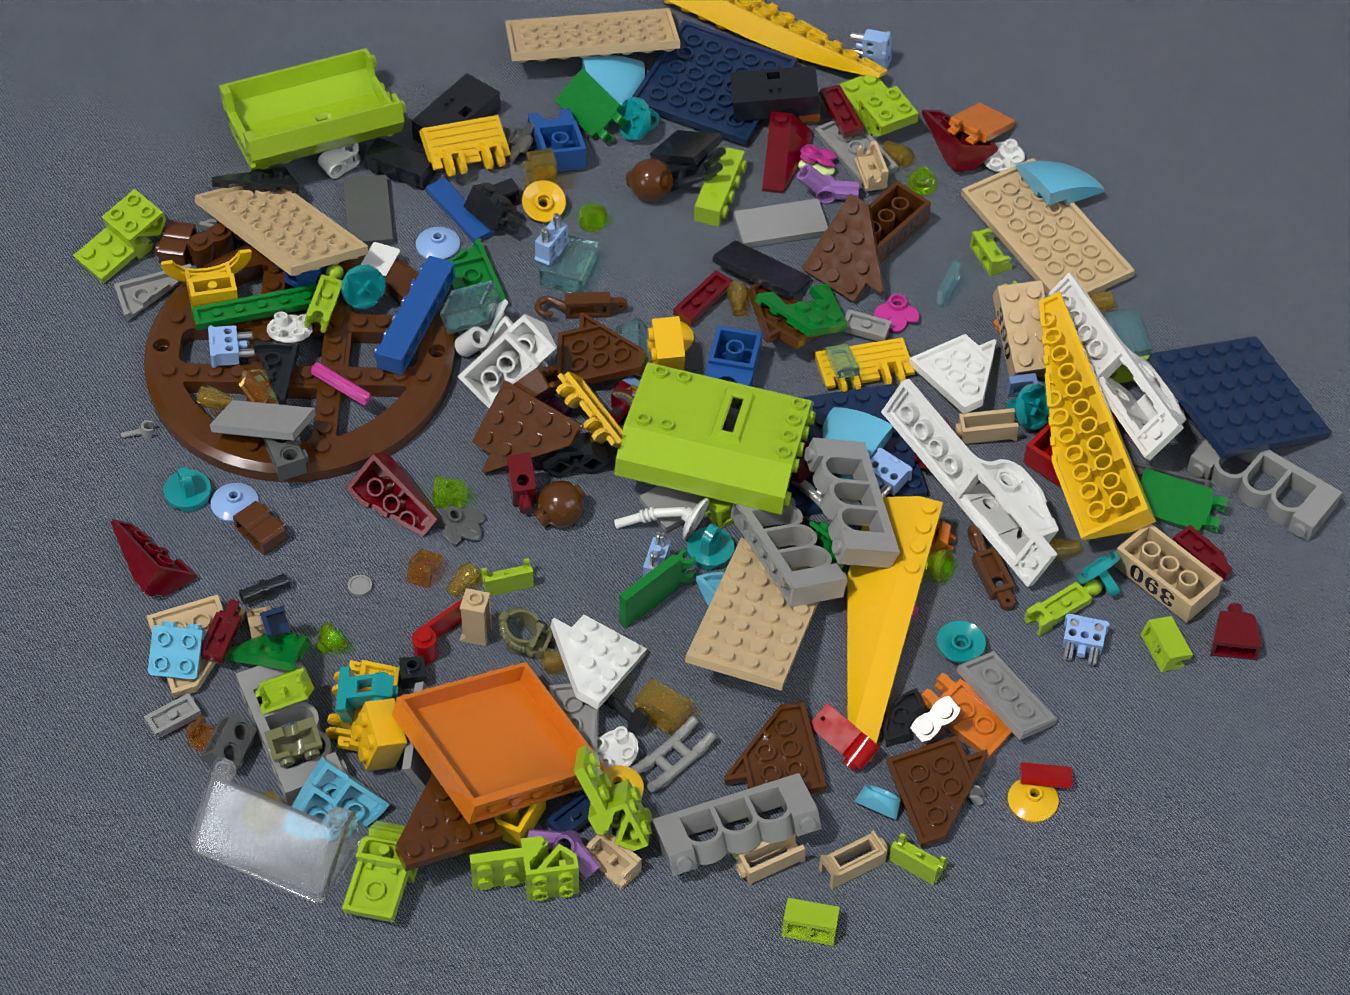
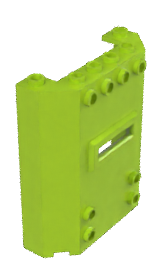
[218,48,406,171]
[614,362,816,515]

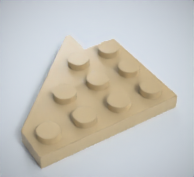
[146,594,247,699]

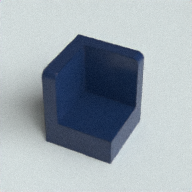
[259,606,291,639]

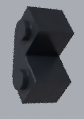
[541,432,610,478]

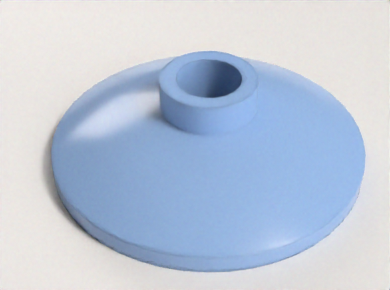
[416,227,460,260]
[211,483,259,522]

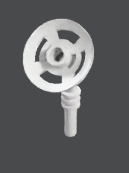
[614,498,710,541]

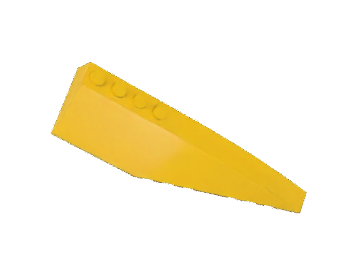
[663,0,888,78]
[1039,291,1156,540]
[847,496,943,762]

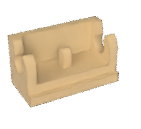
[854,141,888,192]
[586,831,642,890]

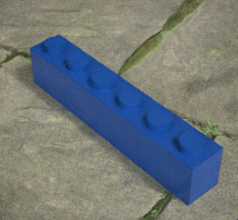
[374,255,455,376]

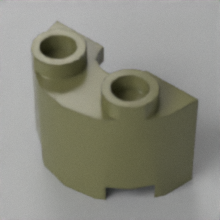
[264,716,323,768]

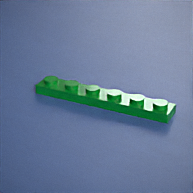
[191,284,318,330]

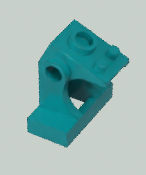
[335,666,398,723]

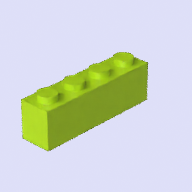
[694,146,747,227]

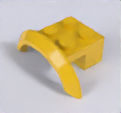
[161,249,252,307]

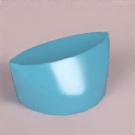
[854,784,900,820]

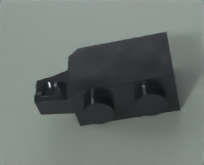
[463,182,522,234]

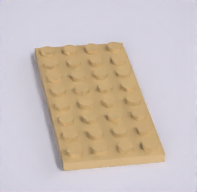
[505,8,680,63]
[961,158,1135,297]
[195,184,368,276]
[685,538,818,691]

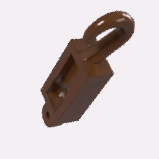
[534,292,628,319]
[967,525,1015,610]

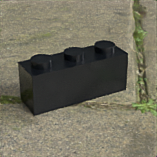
[365,137,436,190]

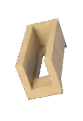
[955,408,1019,444]
[460,588,492,646]
[819,830,888,889]
[735,833,805,886]

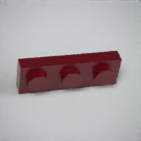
[820,84,864,139]
[673,270,733,326]

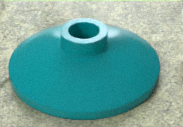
[936,621,986,663]

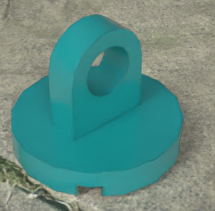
[619,97,660,141]
[341,265,386,309]
[1006,384,1049,430]
[163,465,212,512]
[687,523,734,570]
[1076,550,1121,598]

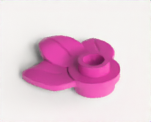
[800,144,837,168]
[874,294,919,333]

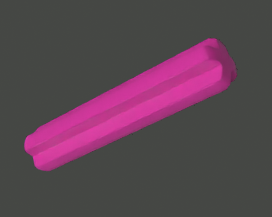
[311,362,371,405]

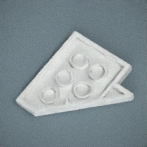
[910,334,996,414]
[550,615,647,710]

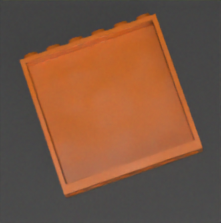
[392,662,605,824]

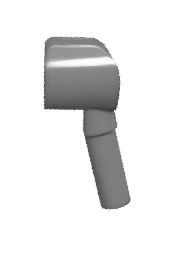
[121,420,154,439]
[968,785,985,806]

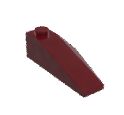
[922,110,998,172]
[762,111,813,194]
[346,452,439,537]
[111,519,196,596]

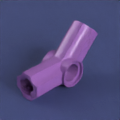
[797,164,859,204]
[527,829,601,882]

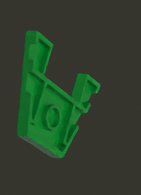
[755,284,847,337]

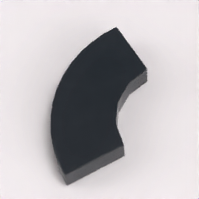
[884,688,926,747]

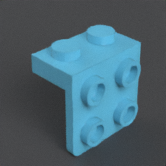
[148,621,208,679]

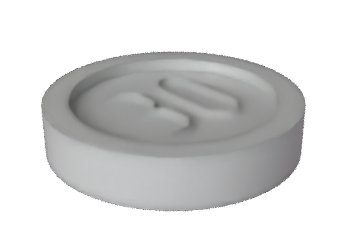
[348,575,372,597]

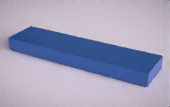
[426,178,493,243]

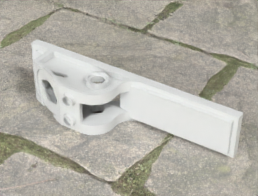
[1045,273,1186,460]
[881,379,1059,587]

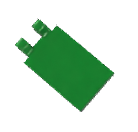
[555,68,629,144]
[1140,468,1228,533]
[619,549,696,629]

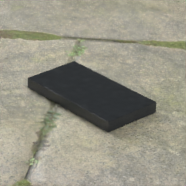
[712,240,811,299]

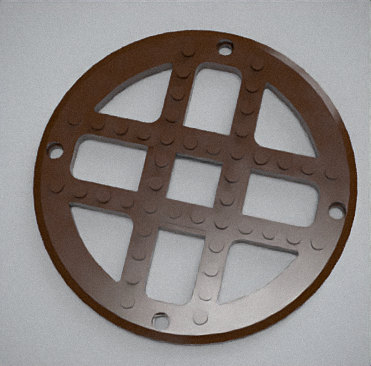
[144,244,455,482]

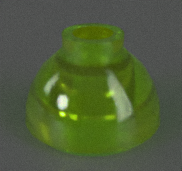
[907,166,937,196]
[577,202,608,232]
[925,549,954,583]
[315,621,349,655]

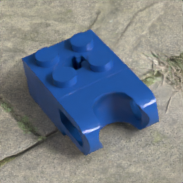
[527,108,587,174]
[705,326,762,406]

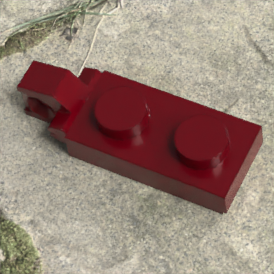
[1172,525,1233,581]
[200,599,242,664]

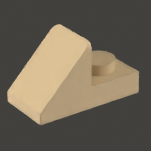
[246,606,271,639]

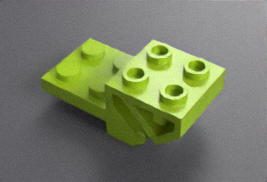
[838,74,919,137]
[73,189,166,284]
[574,744,653,851]
[342,821,419,923]
[469,836,579,901]

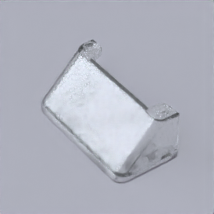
[190,755,360,903]

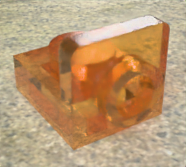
[407,549,443,588]
[186,715,215,754]

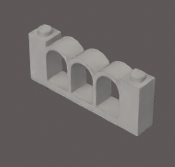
[804,438,900,568]
[1187,439,1342,542]
[730,497,848,607]
[235,662,348,806]
[652,773,822,876]

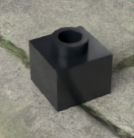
[493,178,520,206]
[399,655,427,690]

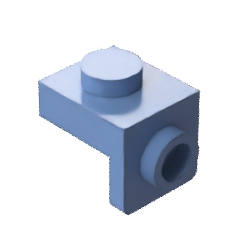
[1006,373,1043,397]

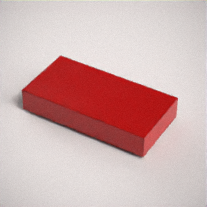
[1020,762,1073,789]

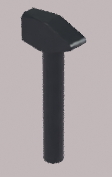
[605,694,650,736]

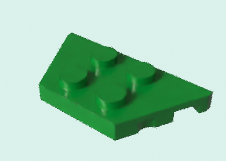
[448,238,506,305]
[225,633,310,672]

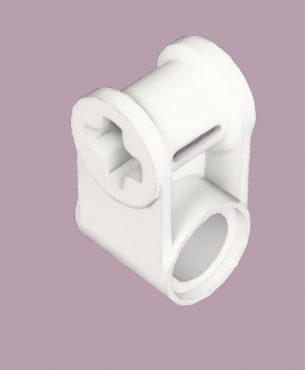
[318,143,361,179]

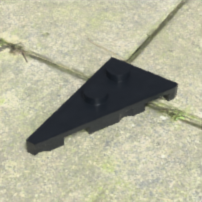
[212,166,299,193]
[254,341,299,405]

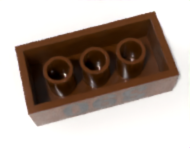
[869,181,931,263]

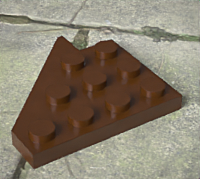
[802,193,885,303]
[748,284,822,349]
[556,312,646,385]
[472,380,584,473]
[724,701,827,794]
[886,735,988,849]
[395,773,503,872]

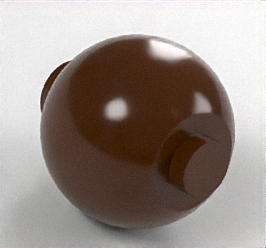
[626,158,674,202]
[533,480,586,528]

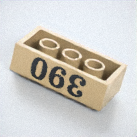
[992,280,1046,377]
[1113,524,1223,623]

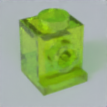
[432,475,469,509]

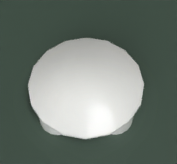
[983,139,1025,172]
[267,312,313,343]
[598,726,639,769]

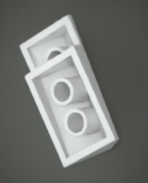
[458,314,557,408]

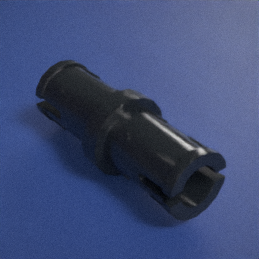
[239,573,290,605]

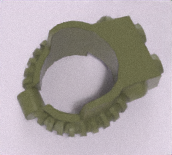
[497,607,554,659]

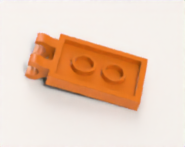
[947,102,1016,145]
[921,672,1013,760]

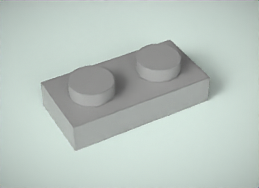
[845,309,892,341]
[144,693,202,739]

